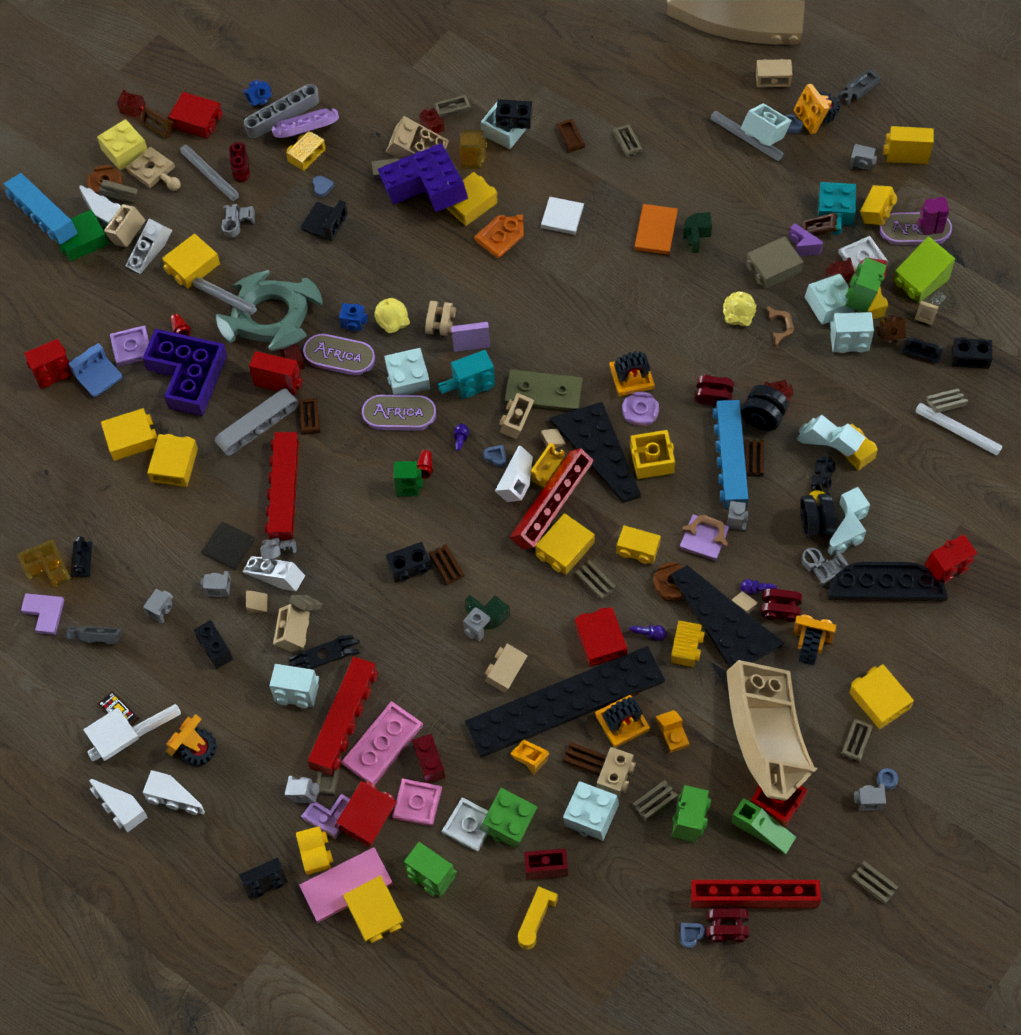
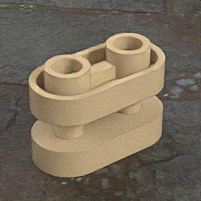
[425,301,456,336]

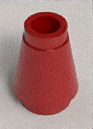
[170,314,191,336]
[417,450,433,479]

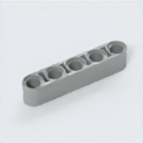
[244,84,319,139]
[215,389,299,456]

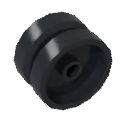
[741,385,789,431]
[800,493,836,538]

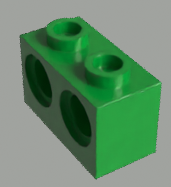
[393,461,423,497]

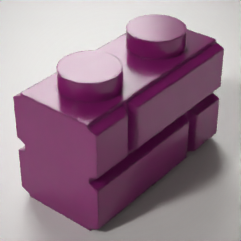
[917,197,949,235]

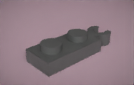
[838,68,881,105]
[66,626,123,644]

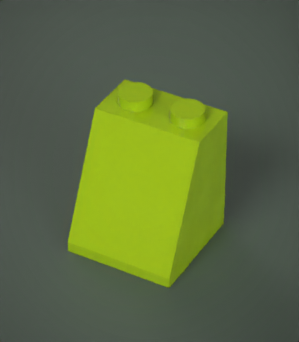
[893,236,955,303]

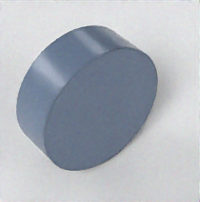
[877,768,898,790]

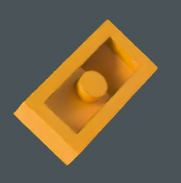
[656,710,690,753]
[510,740,550,775]

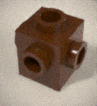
[877,315,906,343]

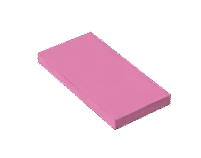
[341,701,423,785]
[299,847,393,923]

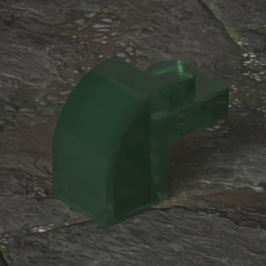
[683,212,712,253]
[465,595,510,629]

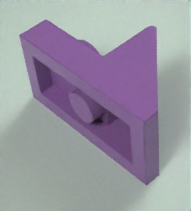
[789,223,823,256]

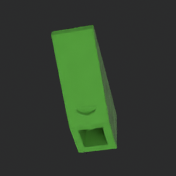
[731,798,796,855]

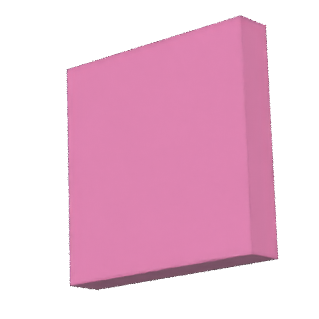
[392,778,442,827]

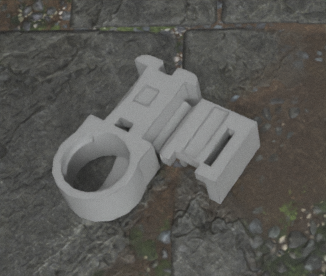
[221,204,255,238]
[260,538,297,560]
[802,548,849,587]

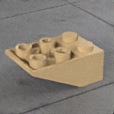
[386,116,449,158]

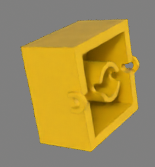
[630,430,675,479]

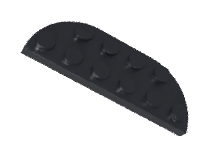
[828,561,948,601]

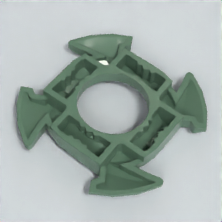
[216,270,323,351]

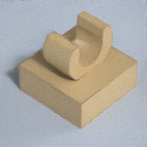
[915,301,939,325]

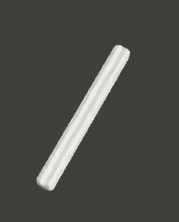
[915,403,1002,455]
[88,704,181,761]

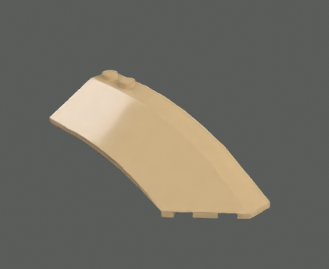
[666,0,805,45]
[726,660,818,801]

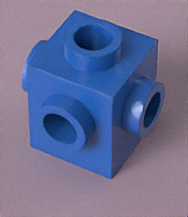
[242,79,272,106]
[339,303,368,331]

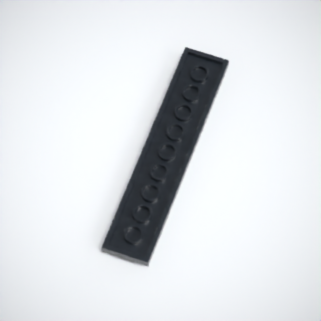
[465,646,665,758]

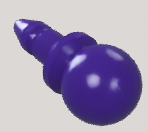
[454,424,469,451]
[740,579,777,595]
[629,625,666,641]

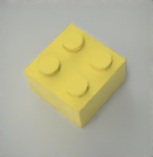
[97,119,147,170]

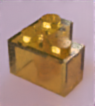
[460,130,487,169]
[17,539,72,587]

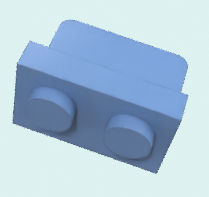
[68,343,123,397]

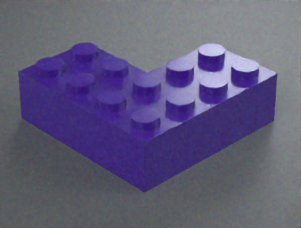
[377,143,468,212]
[142,329,227,416]

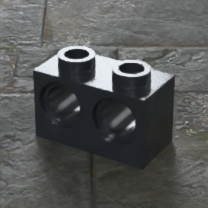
[495,99,533,129]
[952,337,993,369]
[386,542,431,583]
[194,620,233,669]

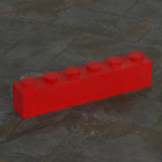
[265,432,299,541]
[509,448,594,550]
[308,656,379,776]
[690,880,821,908]

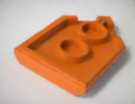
[474,214,524,258]

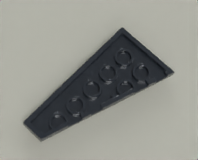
[550,402,641,503]
[670,565,784,668]

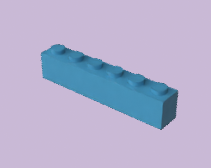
[3,173,78,245]
[713,400,748,509]

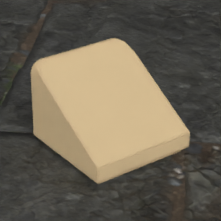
[541,429,566,449]
[246,591,268,614]
[731,591,758,614]

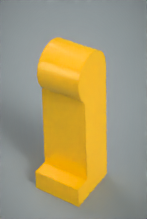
[518,886,558,950]

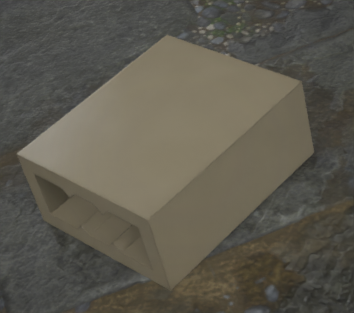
[746,236,803,289]

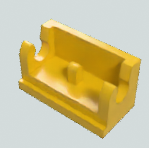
[531,442,565,487]

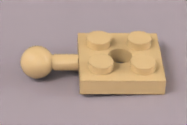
[125,146,181,191]

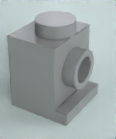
[849,144,877,170]
[727,501,749,531]
[200,571,231,597]
[143,589,173,624]
[284,776,319,803]
[854,784,886,811]

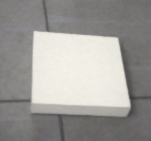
[541,197,584,235]
[838,236,888,275]
[83,708,139,761]
[441,797,488,853]

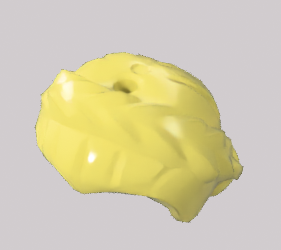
[723,291,757,326]
[374,298,410,333]

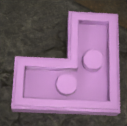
[21,593,65,635]
[301,794,350,840]

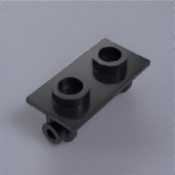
[902,336,943,363]
[810,453,836,493]
[70,536,92,577]

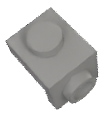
[463,607,490,642]

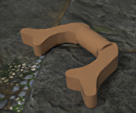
[767,306,794,347]
[682,515,728,547]

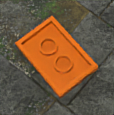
[634,204,678,255]

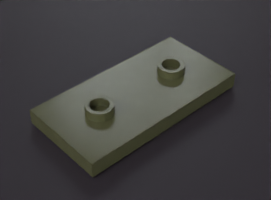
[505,370,583,411]

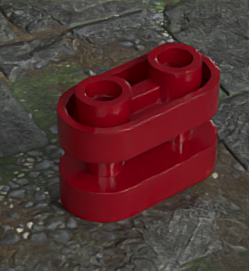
[229,142,250,183]
[695,374,734,406]
[761,589,802,622]
[706,909,750,943]

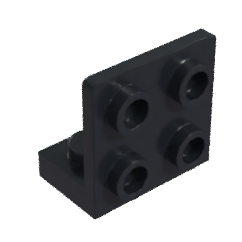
[301,200,348,241]
[239,858,288,899]

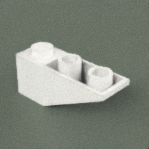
[79,185,121,228]
[125,219,172,274]
[495,446,533,502]
[242,556,305,591]
[143,770,205,815]
[89,779,148,832]

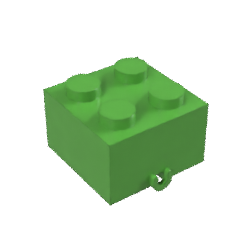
[845,257,886,313]
[671,785,711,843]
[479,788,537,848]
[404,842,457,898]

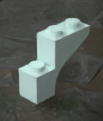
[797,415,866,457]
[828,487,870,556]

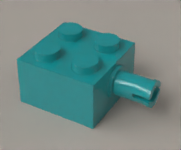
[817,182,856,235]
[437,350,495,399]

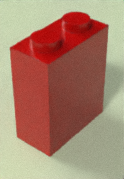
[168,92,223,139]
[249,351,303,396]
[575,607,628,667]
[334,781,397,848]

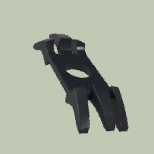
[288,635,360,670]

